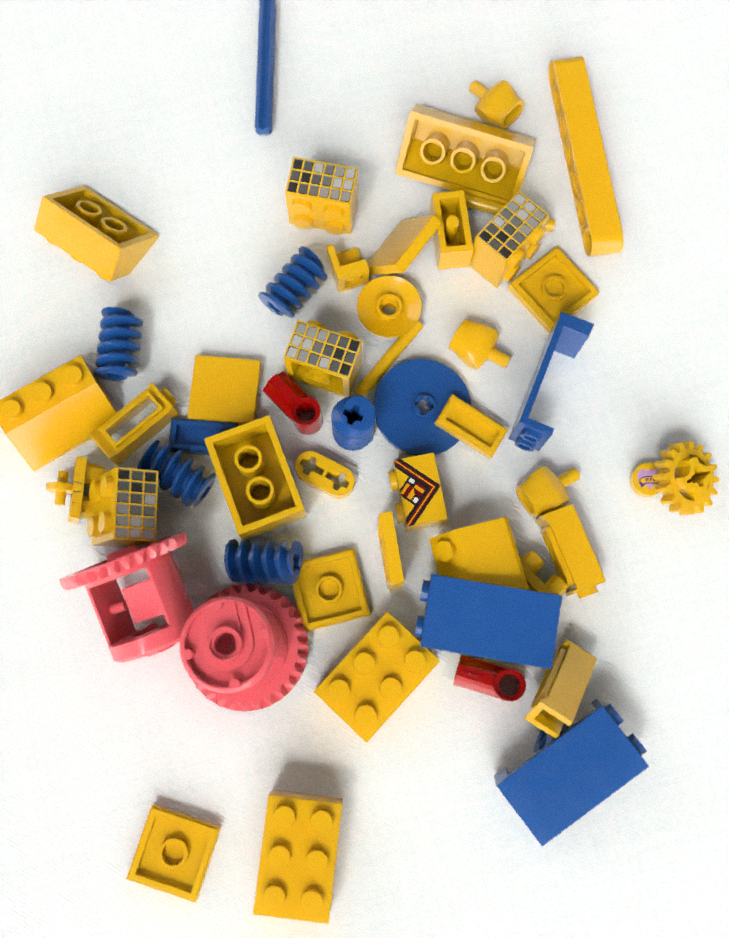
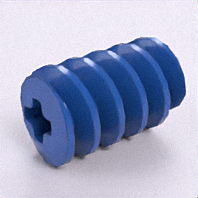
[258,246,328,318]
[94,307,143,381]
[331,395,375,451]
[137,440,216,508]
[224,539,303,585]

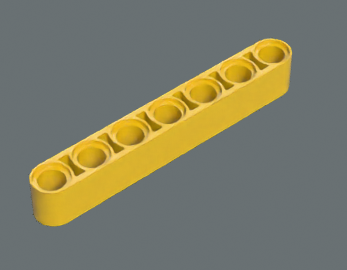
[548,56,623,257]

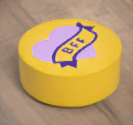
[629,463,660,498]

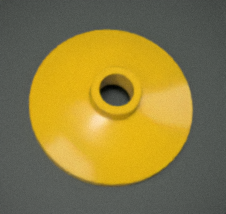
[357,276,422,338]

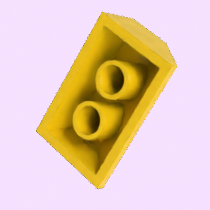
[34,185,159,282]
[0,355,117,471]
[429,517,529,590]

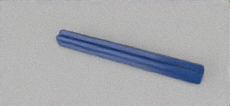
[255,0,276,135]

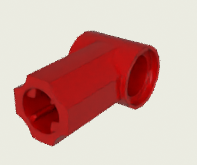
[262,371,323,435]
[453,655,526,702]

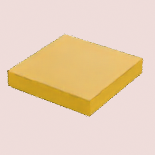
[367,215,441,275]
[508,247,600,334]
[187,355,262,425]
[377,511,404,591]
[292,548,371,632]
[126,804,222,903]

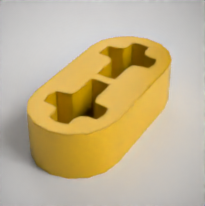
[295,451,355,499]

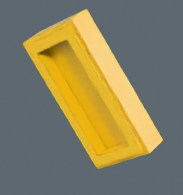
[434,394,508,459]

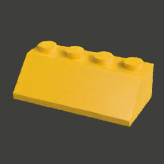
[395,104,536,204]

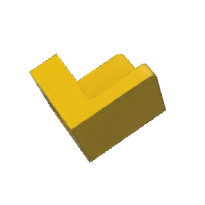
[326,244,369,293]

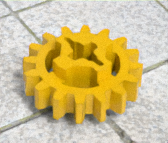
[652,441,719,515]

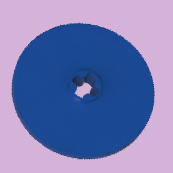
[373,359,472,456]

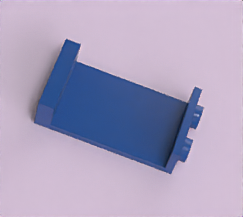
[508,312,594,451]
[415,573,562,669]
[494,699,649,846]

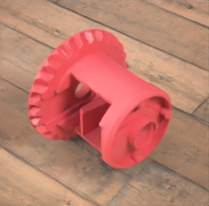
[59,531,194,663]
[180,584,308,711]

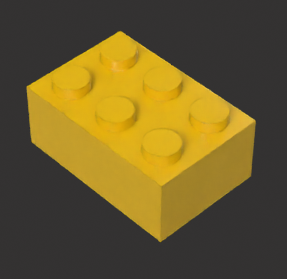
[204,415,307,540]
[313,611,440,743]
[253,790,343,924]

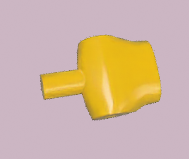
[469,80,524,129]
[448,319,512,370]
[516,466,580,518]

